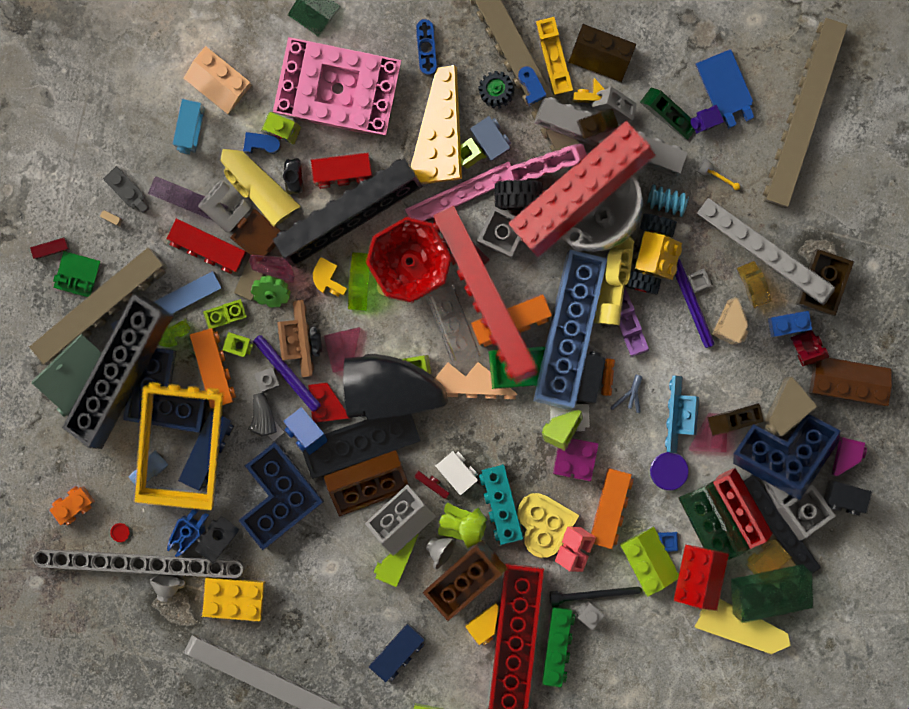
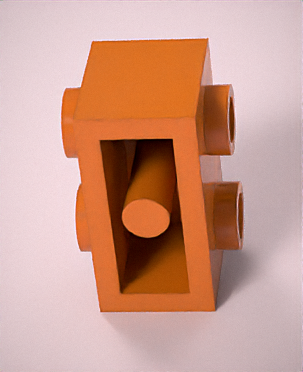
[49,486,95,526]

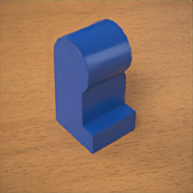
[518,66,546,106]
[243,132,281,154]

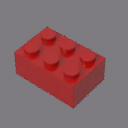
[311,153,372,189]
[674,544,729,611]

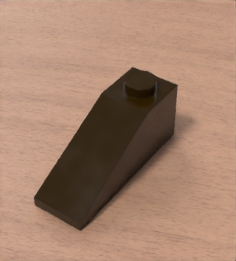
[707,403,764,436]

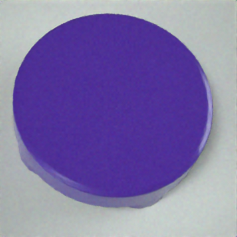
[650,452,689,490]

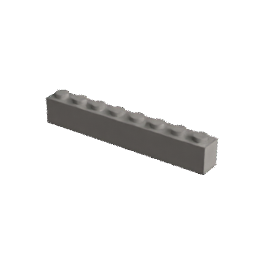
[534,97,687,177]
[697,198,835,306]

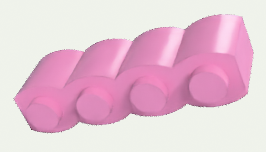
[507,144,587,180]

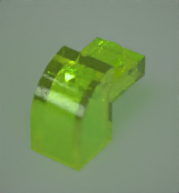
[158,318,191,347]

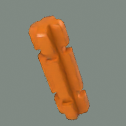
[601,358,615,396]

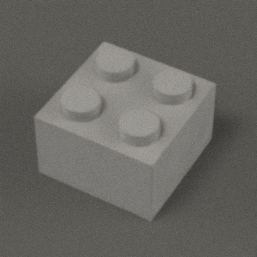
[477,206,521,258]

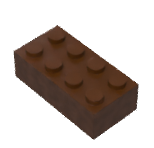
[422,539,508,621]

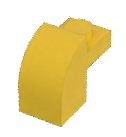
[313,257,348,297]

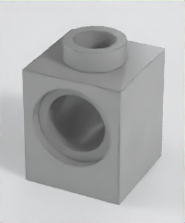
[255,367,281,392]

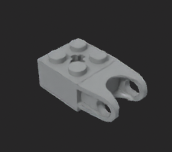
[765,482,835,541]

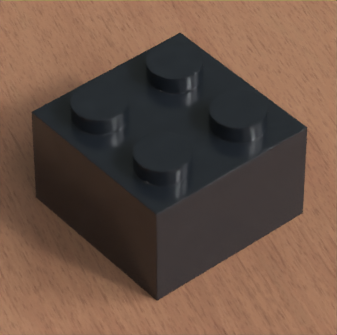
[824,480,873,516]

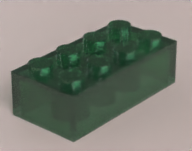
[731,564,813,623]

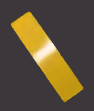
[536,17,573,95]

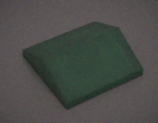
[287,0,341,37]

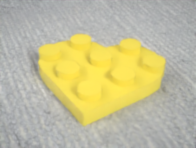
[517,493,579,558]

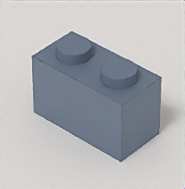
[470,116,511,162]

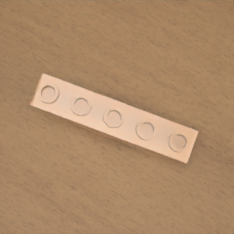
[435,362,517,399]

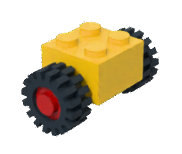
[625,213,682,295]

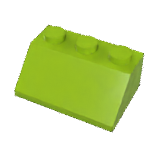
[620,526,679,597]

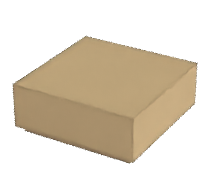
[100,210,122,227]

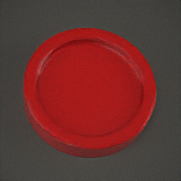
[110,523,130,542]

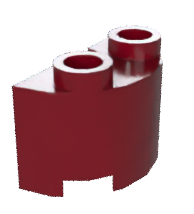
[791,330,829,366]

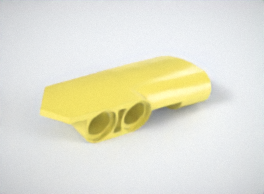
[220,149,300,227]
[593,236,634,325]
[695,599,790,654]

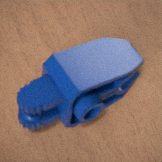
[167,508,209,557]

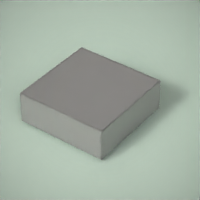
[687,268,712,293]

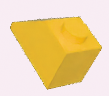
[465,602,498,645]

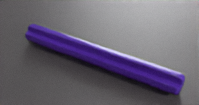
[675,258,715,348]
[253,335,321,411]

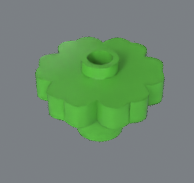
[251,272,291,307]

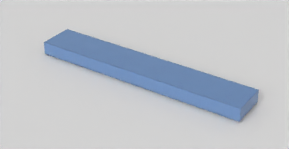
[111,271,222,330]

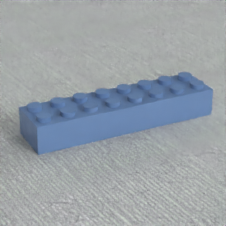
[533,249,607,410]

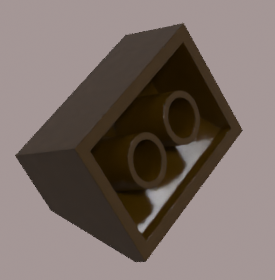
[568,24,636,83]
[796,249,854,316]

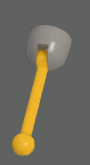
[697,159,740,190]

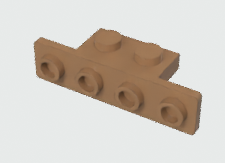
[277,300,314,377]

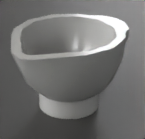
[426,537,455,569]
[149,574,185,602]

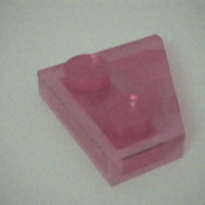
[324,327,361,373]
[689,413,727,452]

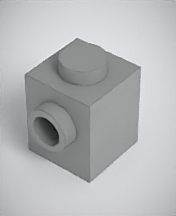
[577,601,605,630]

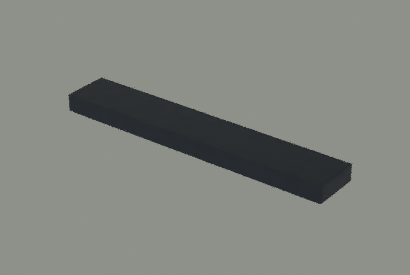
[743,474,821,579]

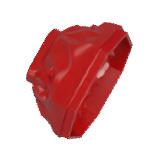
[366,217,452,303]

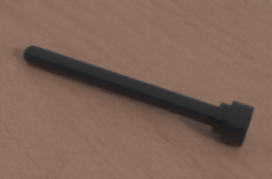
[550,586,642,607]

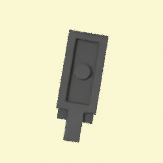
[103,166,149,213]

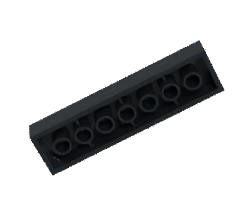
[273,158,423,267]
[62,294,174,449]

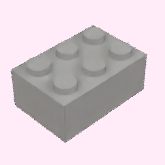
[365,485,436,556]

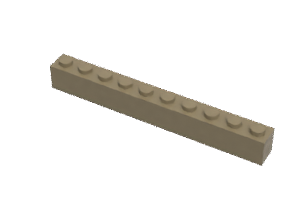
[469,0,579,152]
[763,18,847,208]

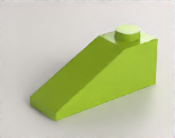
[373,533,419,587]

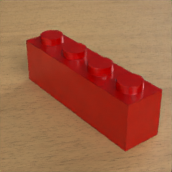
[166,218,247,274]
[713,467,773,549]

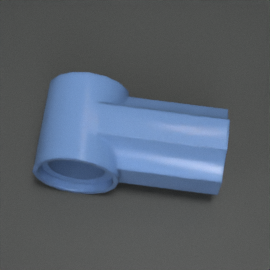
[128,450,168,485]

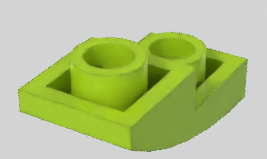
[203,299,246,329]

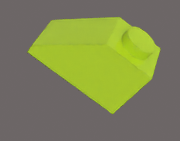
[542,410,583,451]

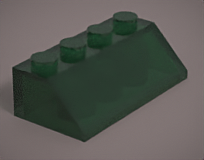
[678,480,750,560]

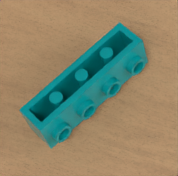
[479,464,523,545]

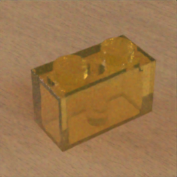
[745,539,791,583]

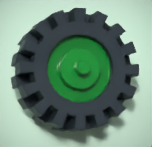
[478,71,514,108]

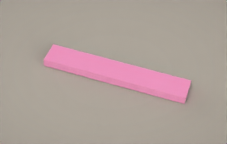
[405,161,511,221]

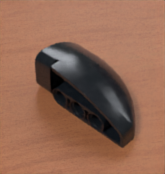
[343,354,448,420]

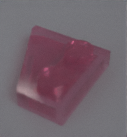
[249,255,295,282]

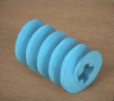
[647,184,689,217]

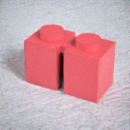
[555,526,596,572]

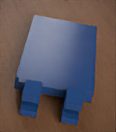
[695,49,754,129]

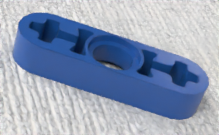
[416,19,437,76]

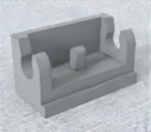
[592,86,637,124]

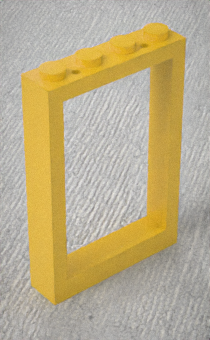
[134,382,224,510]

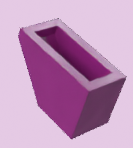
[831,437,867,476]

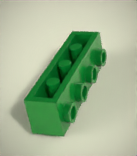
[542,606,575,687]

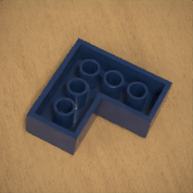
[123,348,207,433]
[733,414,841,500]
[238,441,324,551]

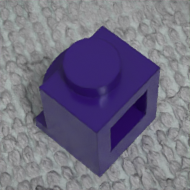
[691,105,724,134]

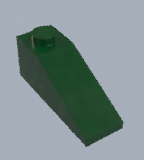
[640,87,695,140]

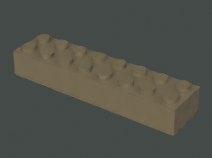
[29,247,167,365]

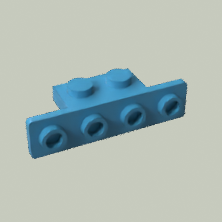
[665,375,699,453]

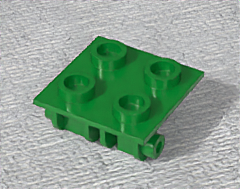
[53,251,101,297]

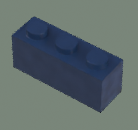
[369,623,425,683]

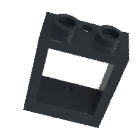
[576,351,606,404]

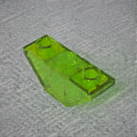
[348,252,370,311]

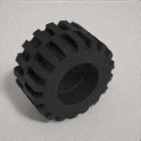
[495,180,543,210]

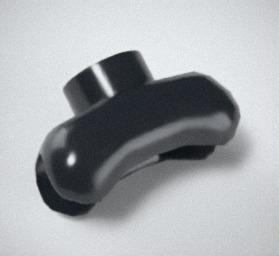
[283,158,303,195]

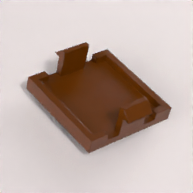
[230,209,281,262]

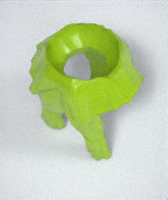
[438,502,487,549]

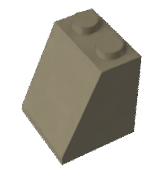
[764,377,817,436]

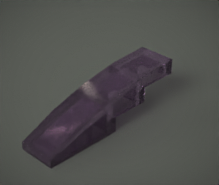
[148,176,229,221]

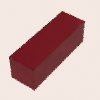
[30,237,70,260]

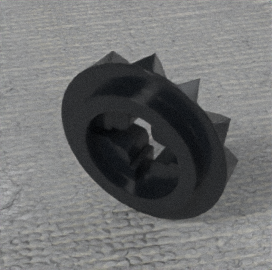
[310,326,322,357]

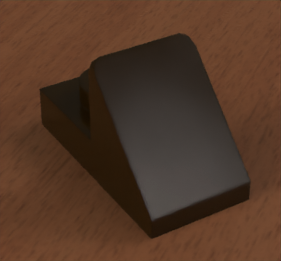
[577,109,619,140]

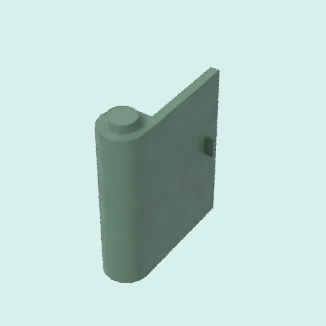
[31,334,102,417]

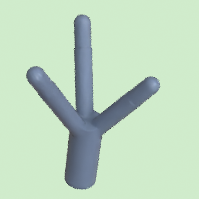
[611,374,643,413]

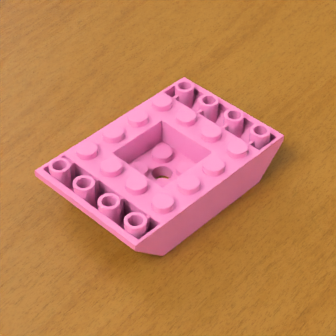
[273,37,401,136]

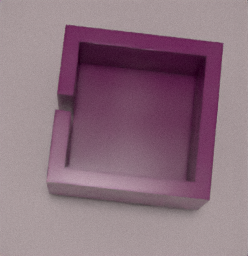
[552,438,599,481]

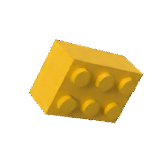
[202,577,265,621]

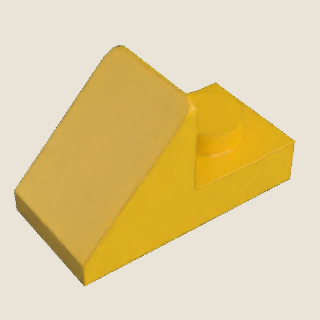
[573,78,604,103]

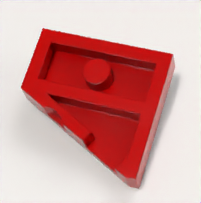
[308,383,349,423]

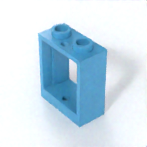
[173,99,205,155]

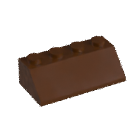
[809,358,892,406]
[324,450,410,517]

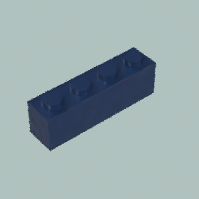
[178,411,234,491]

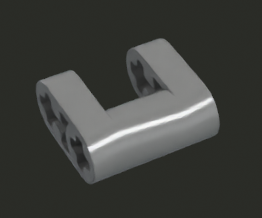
[198,180,251,232]

